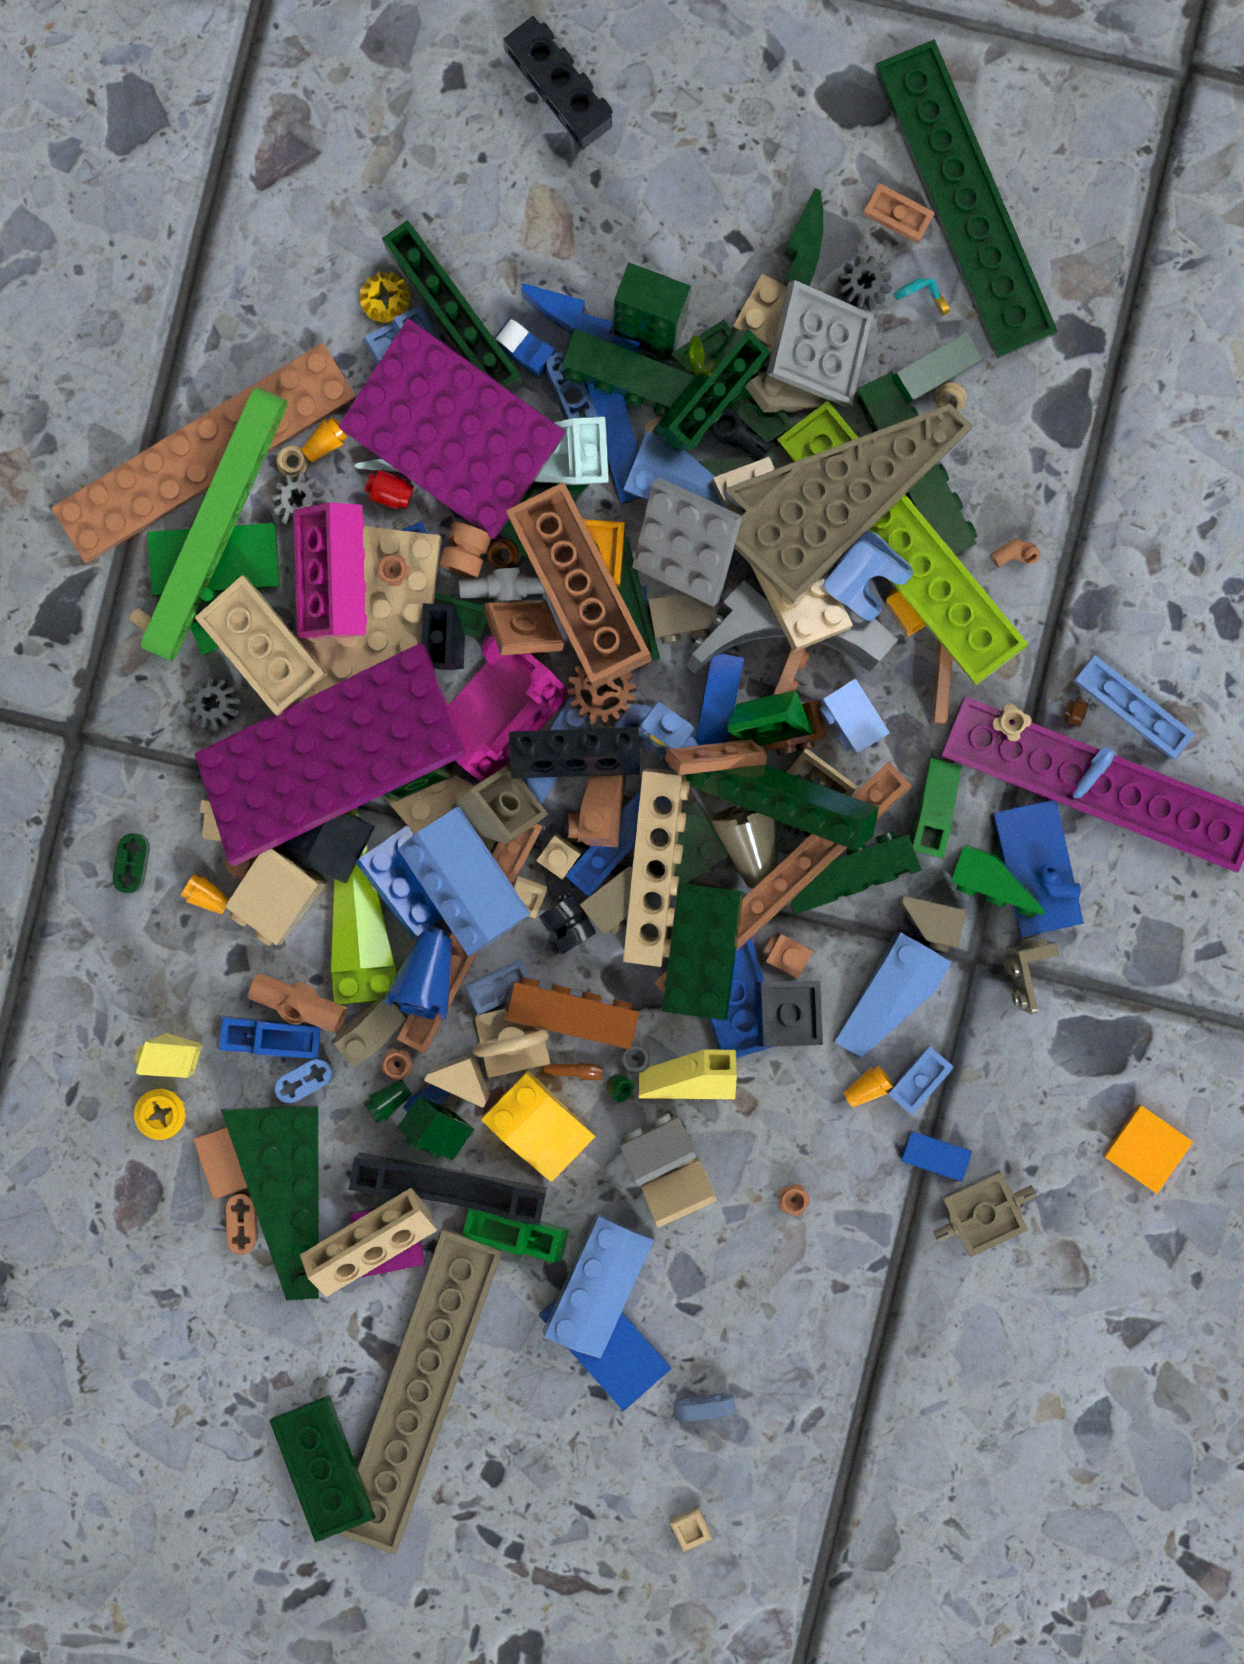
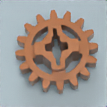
[567,666,637,726]

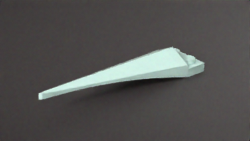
[355,417,609,485]

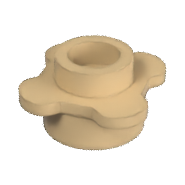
[992,703,1031,742]

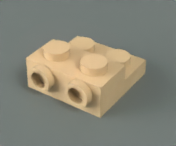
[732,274,787,358]

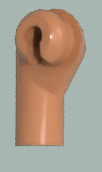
[990,539,1040,568]

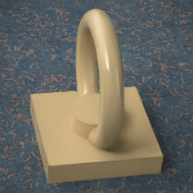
[473,1008,551,1078]

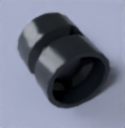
[538,895,597,954]

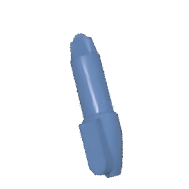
[1073,746,1115,798]

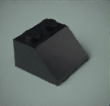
[279,811,375,883]

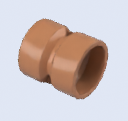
[438,522,491,579]

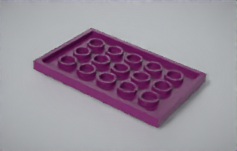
[338,318,567,539]

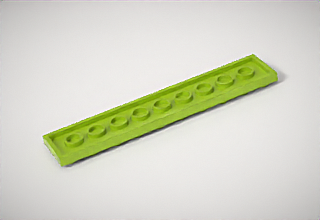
[777,400,1028,686]

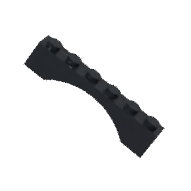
[348,1152,547,1225]

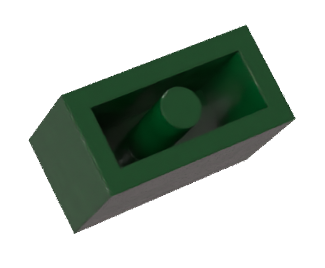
[397,1096,475,1160]

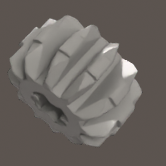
[271,473,327,525]

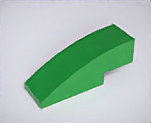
[462,1208,570,1263]

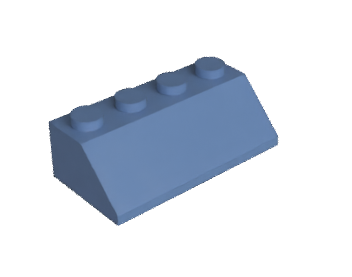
[398,806,531,956]
[543,1213,654,1358]

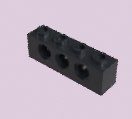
[503,15,613,150]
[509,727,640,779]

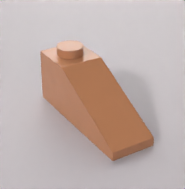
[577,775,626,847]

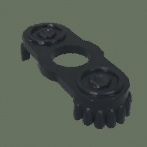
[538,824,574,900]

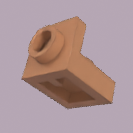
[762,932,813,979]

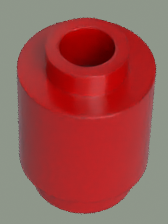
[365,470,415,510]

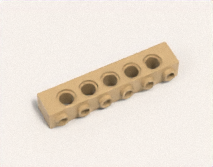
[623,768,690,967]

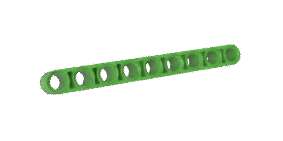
[141,387,287,662]

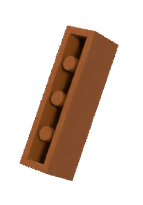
[503,976,639,1050]

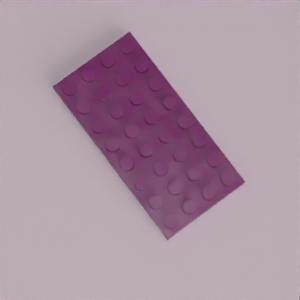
[194,642,466,866]

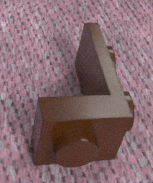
[764,701,826,755]

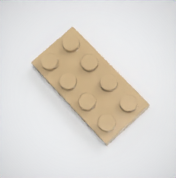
[195,575,327,716]

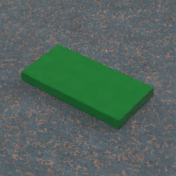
[147,523,281,596]

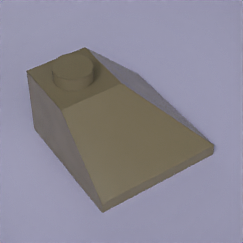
[451,764,548,844]

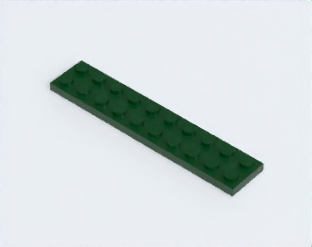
[875,39,1058,359]

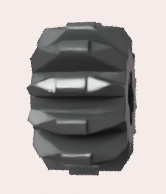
[838,256,892,311]
[186,676,242,731]

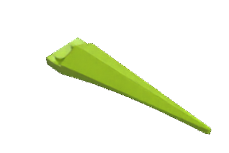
[331,807,397,1005]

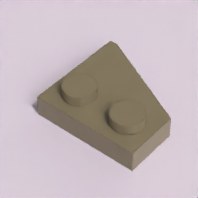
[745,371,826,412]

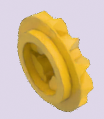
[360,271,411,323]
[134,1088,187,1140]

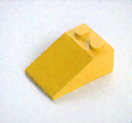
[481,1069,596,1182]

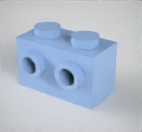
[819,679,890,755]

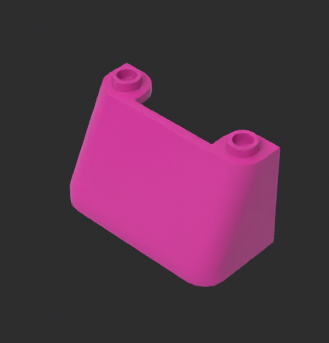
[448,634,567,782]

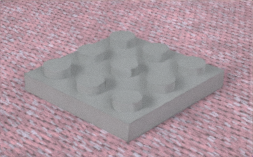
[766,280,873,407]
[632,478,743,606]

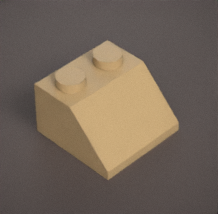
[641,1156,717,1228]

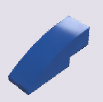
[695,654,744,746]
[216,1015,321,1059]

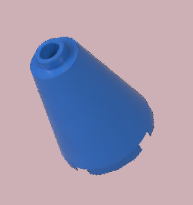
[384,927,453,1020]

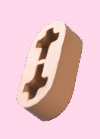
[226,1191,258,1255]

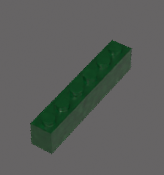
[382,220,523,392]
[855,371,977,556]
[686,743,879,851]

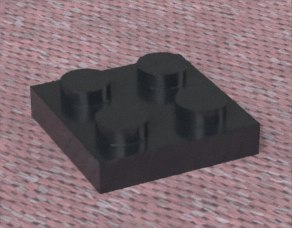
[756,981,823,1047]

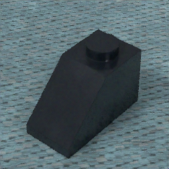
[421,603,465,670]

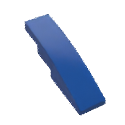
[521,283,640,353]

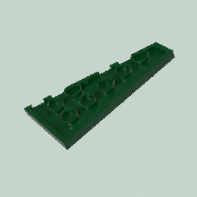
[220,1105,319,1301]

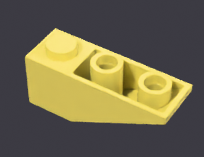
[134,1033,203,1078]
[639,1050,737,1099]

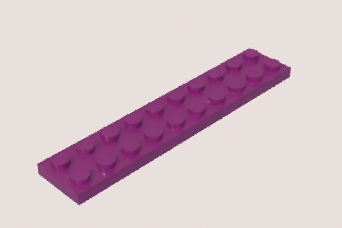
[940,696,1244,873]

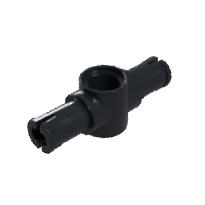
[708,408,771,461]

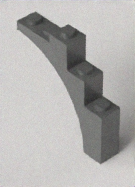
[685,580,898,673]

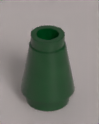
[363,1079,413,1123]

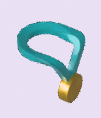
[893,278,950,316]

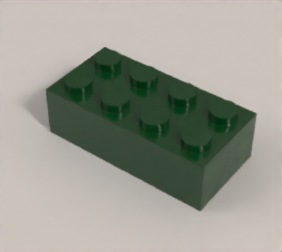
[614,262,691,357]

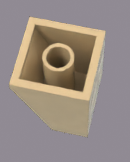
[225,846,327,946]

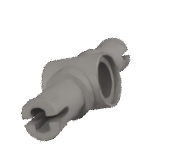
[459,568,546,603]

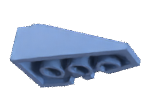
[623,431,721,506]
[834,931,952,1058]

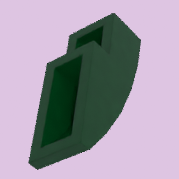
[783,188,823,286]

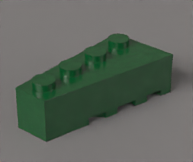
[789,831,922,914]

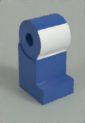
[494,319,555,379]

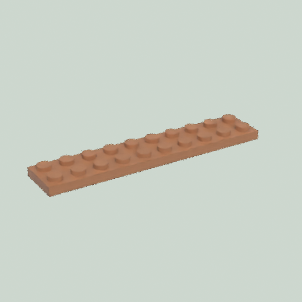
[51,342,357,564]

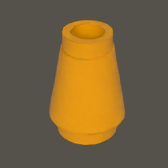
[301,417,349,463]
[180,873,230,915]
[843,1065,893,1108]

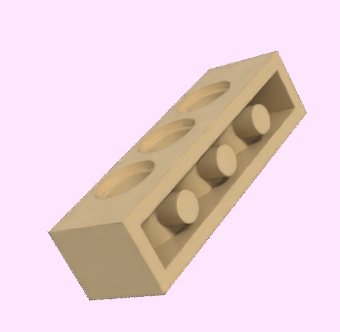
[300,1188,437,1297]

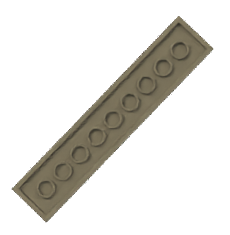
[338,1228,503,1555]

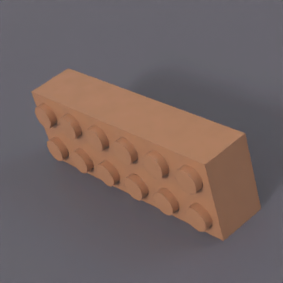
[506,482,651,689]

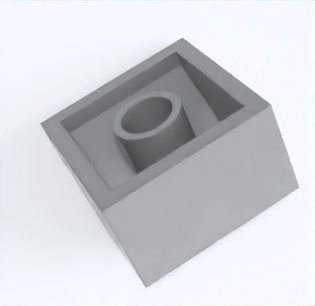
[620,1113,697,1186]

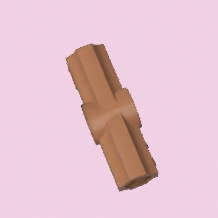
[248,973,347,1034]

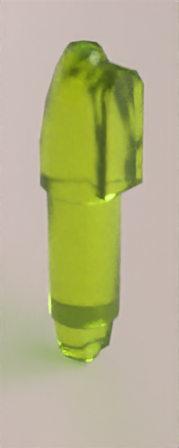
[689,335,705,378]

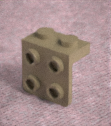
[1003,935,1059,1015]

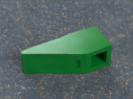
[910,758,962,858]
[951,844,1046,918]

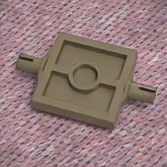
[933,1170,1037,1257]

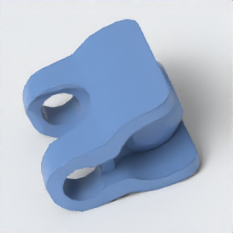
[824,531,913,621]

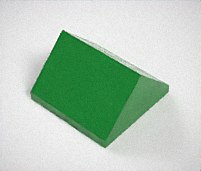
[727,690,812,746]

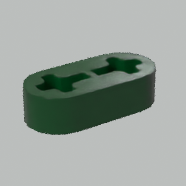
[113,833,150,893]

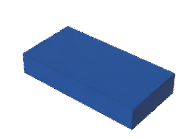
[900,1130,972,1182]

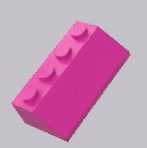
[293,502,367,639]

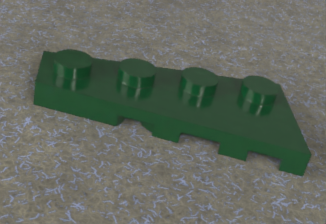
[671,319,794,443]

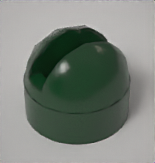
[606,1074,634,1103]

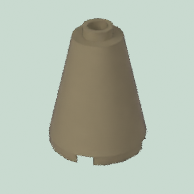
[712,805,777,888]

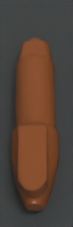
[542,1063,603,1080]

